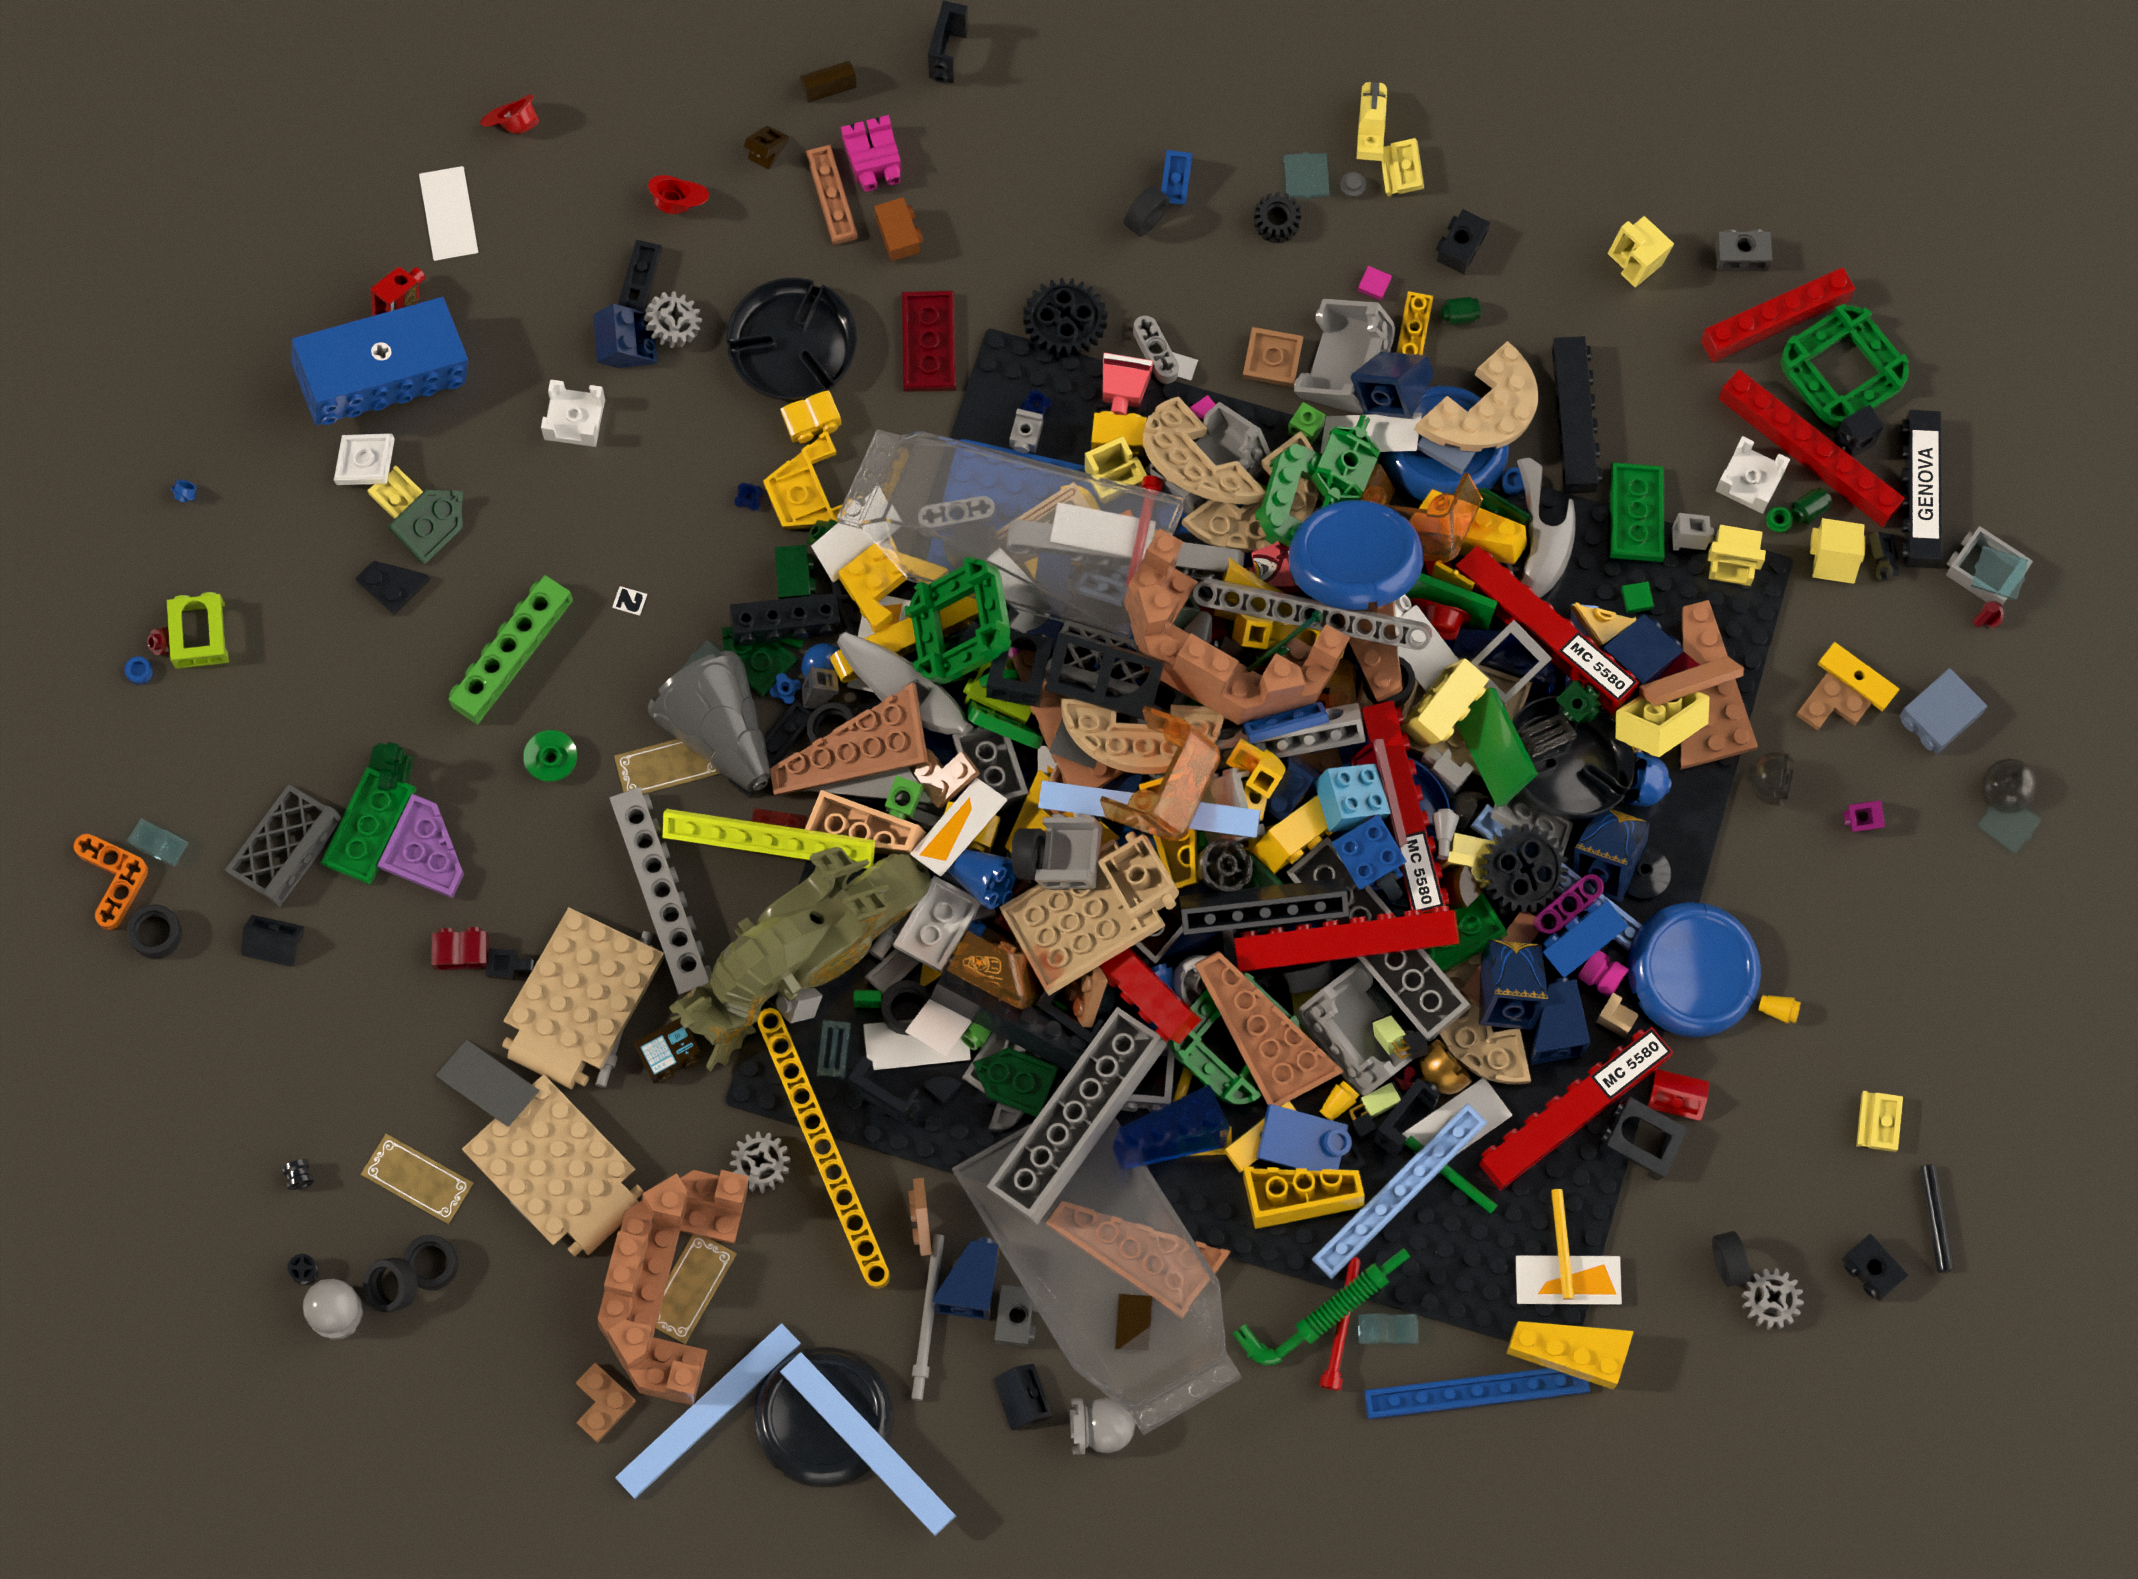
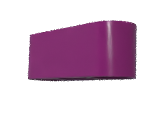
[1533,874,1604,935]

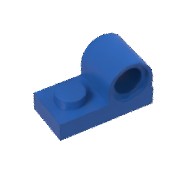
[1161,150,1193,205]

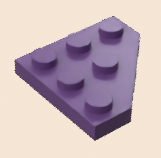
[377,794,464,899]

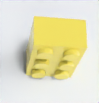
[1400,658,1489,748]
[1616,692,1709,757]

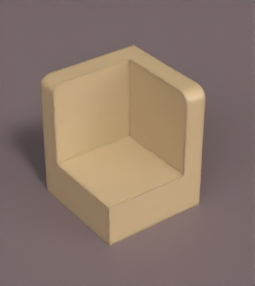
[1597,993,1638,1039]

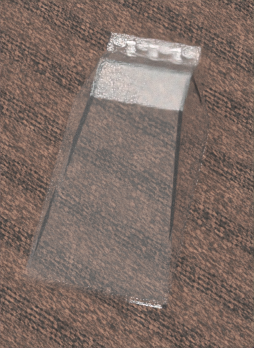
[837,429,1186,639]
[952,1118,1242,1435]

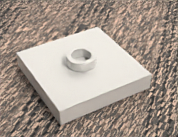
[334,434,395,485]

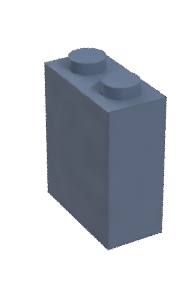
[1899,668,1987,754]

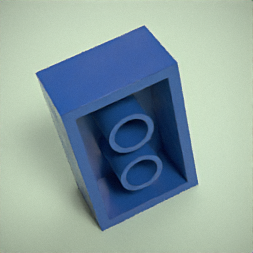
[1542,897,1628,978]

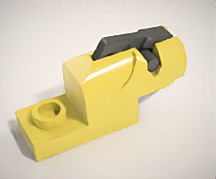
[1356,82,1387,161]

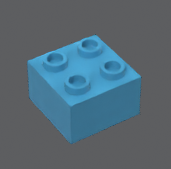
[1314,764,1391,832]

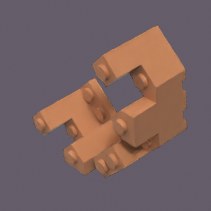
[1124,529,1350,725]
[598,1170,749,1406]

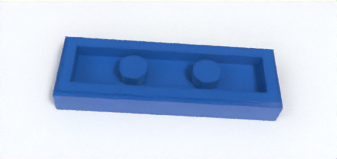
[1243,702,1329,744]

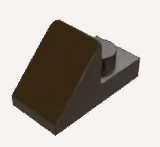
[743,126,789,169]

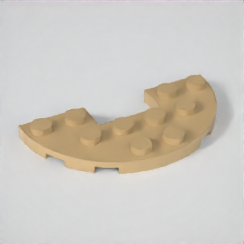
[1414,341,1538,452]
[1143,396,1266,505]
[1181,431,1319,553]
[1061,699,1224,774]
[1439,951,1531,1084]

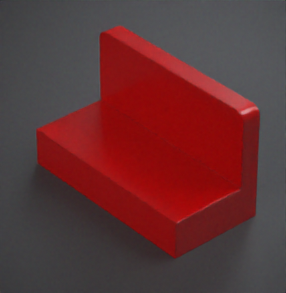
[1647,1069,1709,1121]

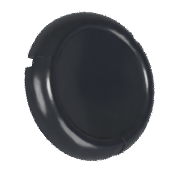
[726,278,857,401]
[1512,696,1635,820]
[754,1347,894,1488]

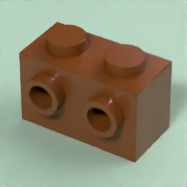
[874,197,923,262]

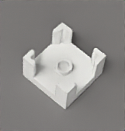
[541,380,605,447]
[1716,436,1790,514]

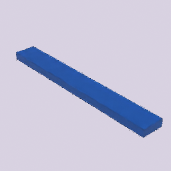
[1364,1368,1590,1420]

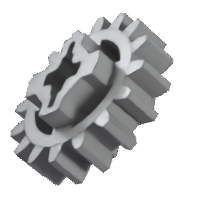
[644,292,702,348]
[730,1132,791,1193]
[1742,1268,1804,1330]

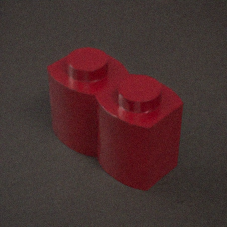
[431,927,489,970]

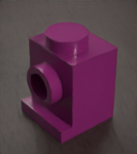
[1843,800,1885,832]

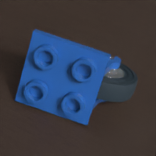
[1331,814,1407,901]

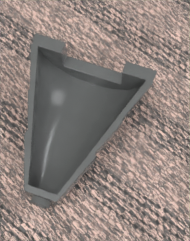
[648,651,771,793]

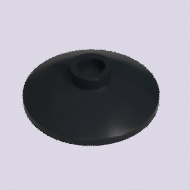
[1626,846,1671,899]

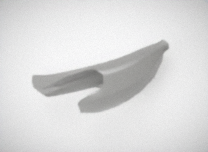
[1517,458,1576,598]
[837,632,973,737]

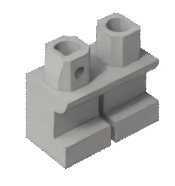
[1419,745,1474,802]

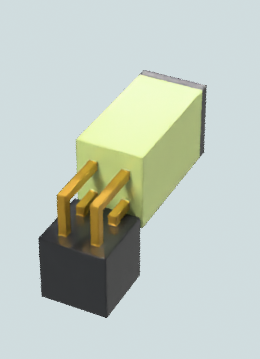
[1371,1014,1429,1060]
[1349,1081,1403,1140]

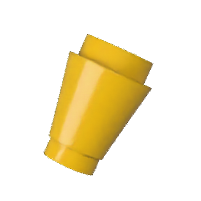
[1759,995,1801,1024]
[1319,1081,1359,1121]

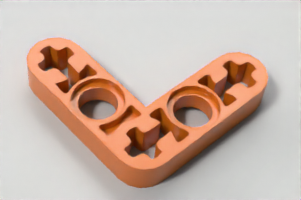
[74,834,148,930]

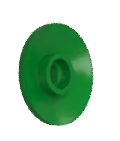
[523,730,577,782]

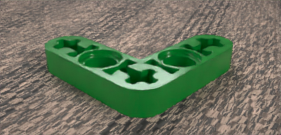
[967,699,1044,749]

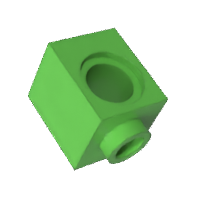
[1288,402,1326,445]
[885,775,924,820]

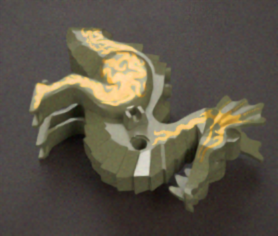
[669,847,931,1071]

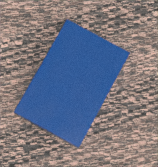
[1256,1104,1348,1171]

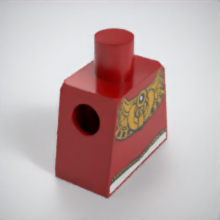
[370,267,426,316]

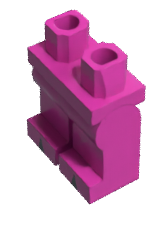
[841,115,901,192]

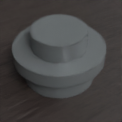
[1340,172,1366,198]

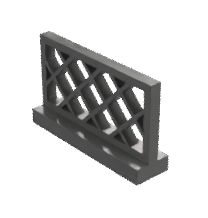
[1045,620,1149,695]
[225,784,342,907]

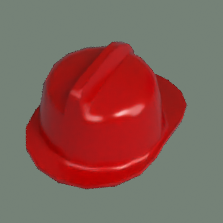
[480,94,539,134]
[648,175,709,214]
[1410,598,1471,641]

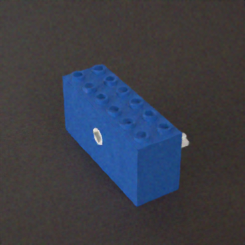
[291,297,468,426]

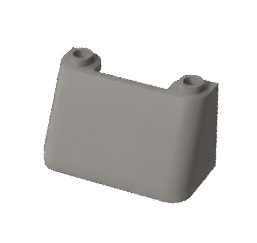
[1294,299,1395,415]
[1144,402,1271,516]
[1298,961,1414,1096]

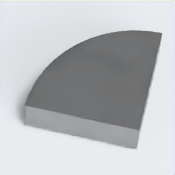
[989,1103,1024,1132]

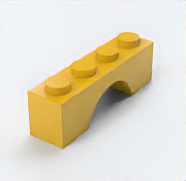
[1232,613,1344,658]

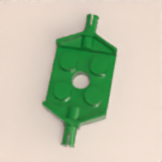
[1310,415,1380,508]

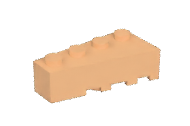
[805,790,926,855]

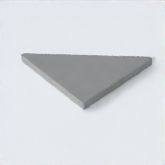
[802,768,933,804]

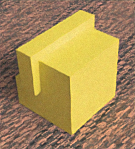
[1607,216,1674,288]
[1085,437,1147,505]
[1810,518,1866,584]
[1708,525,1766,586]
[1435,833,1495,889]

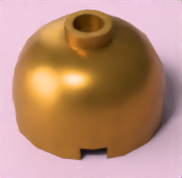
[1419,1039,1472,1095]

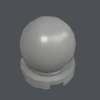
[303,1278,364,1340]
[1070,1397,1135,1455]

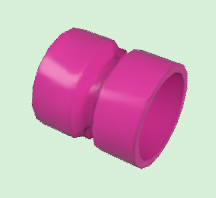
[1577,950,1629,999]

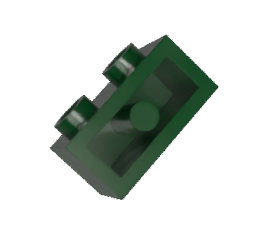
[775,545,816,599]

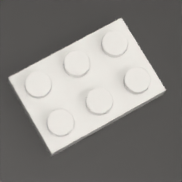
[893,876,981,973]

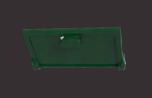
[1246,610,1323,672]

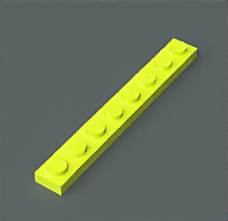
[662,809,875,869]

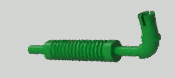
[1232,1248,1411,1366]

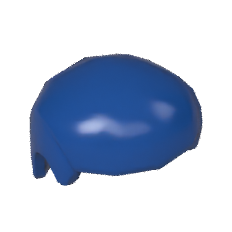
[801,643,839,678]

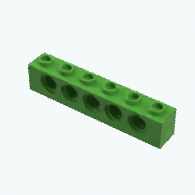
[448,575,573,725]

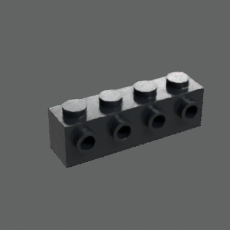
[729,593,841,646]

